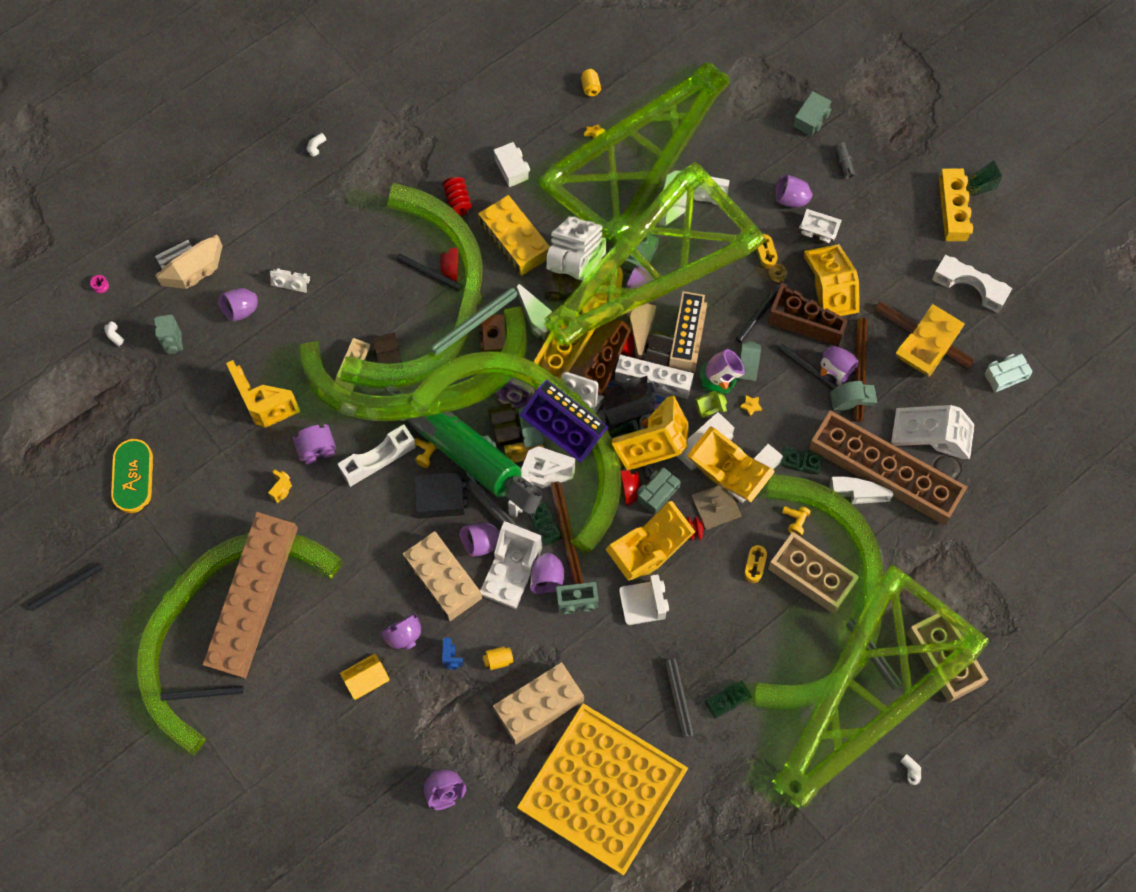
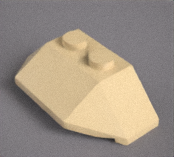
[155,235,222,289]

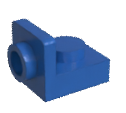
[442,638,463,670]

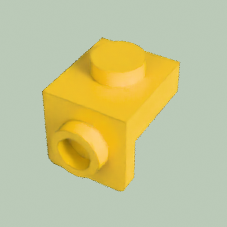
[268,469,292,503]

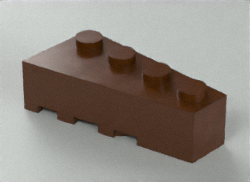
[767,283,848,347]
[568,318,631,395]

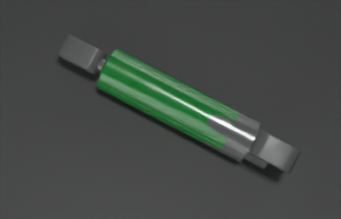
[379,386,543,513]

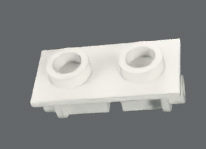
[270,268,310,293]

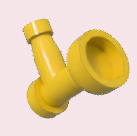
[414,438,438,468]
[782,506,810,537]

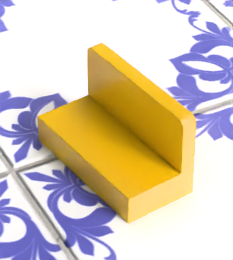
[340,654,389,700]

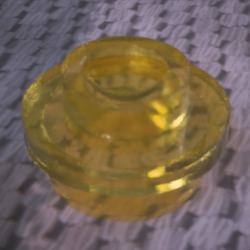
[769,264,787,282]

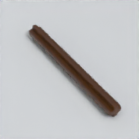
[875,302,974,368]
[853,318,868,422]
[550,481,584,585]

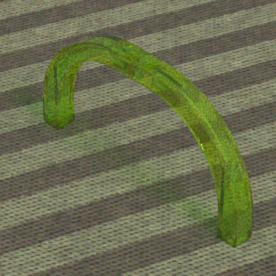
[340,183,483,388]
[300,306,527,421]
[407,352,621,555]
[754,474,886,710]
[137,533,343,756]

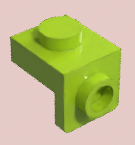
[694,391,727,418]

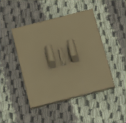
[691,485,742,530]

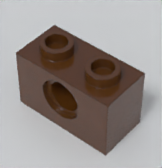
[478,314,508,358]

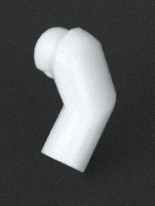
[307,133,326,157]
[104,321,125,347]
[900,754,921,785]

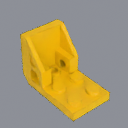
[804,244,859,316]
[896,304,965,377]
[226,360,300,428]
[612,395,688,470]
[687,426,775,502]
[605,501,695,581]

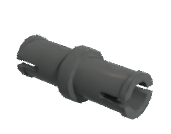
[834,142,856,179]

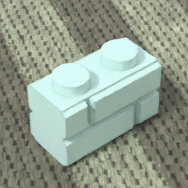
[985,354,1032,393]

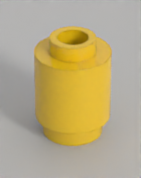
[581,69,601,96]
[483,646,513,670]

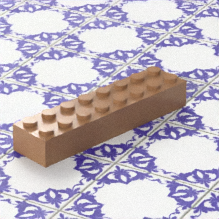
[809,410,967,526]
[203,512,298,679]

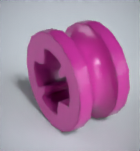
[90,275,109,293]

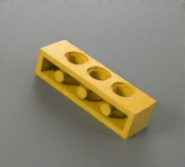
[939,169,973,241]

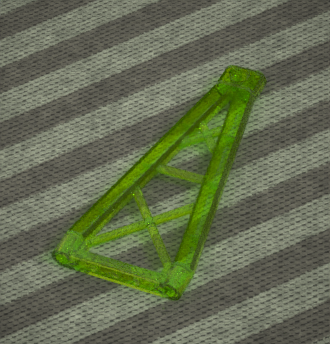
[537,62,730,245]
[544,162,766,347]
[772,565,990,809]

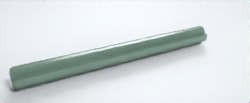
[430,288,517,355]

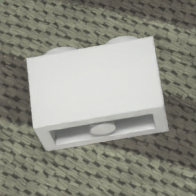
[494,142,530,187]

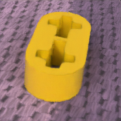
[755,234,777,269]
[744,545,767,583]

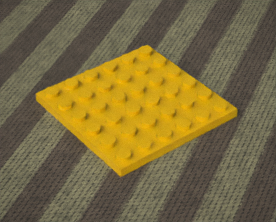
[517,703,688,876]

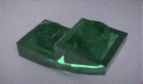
[779,446,824,475]
[528,502,562,546]
[704,680,752,719]

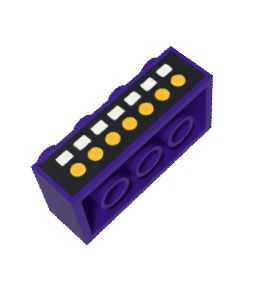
[519,379,608,463]

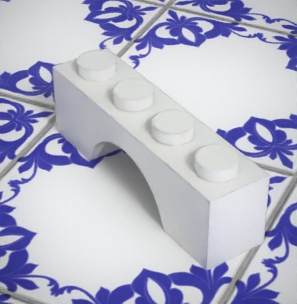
[932,255,1012,314]
[338,425,416,487]

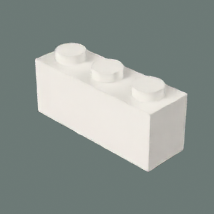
[677,412,734,471]

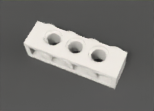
[615,355,694,399]

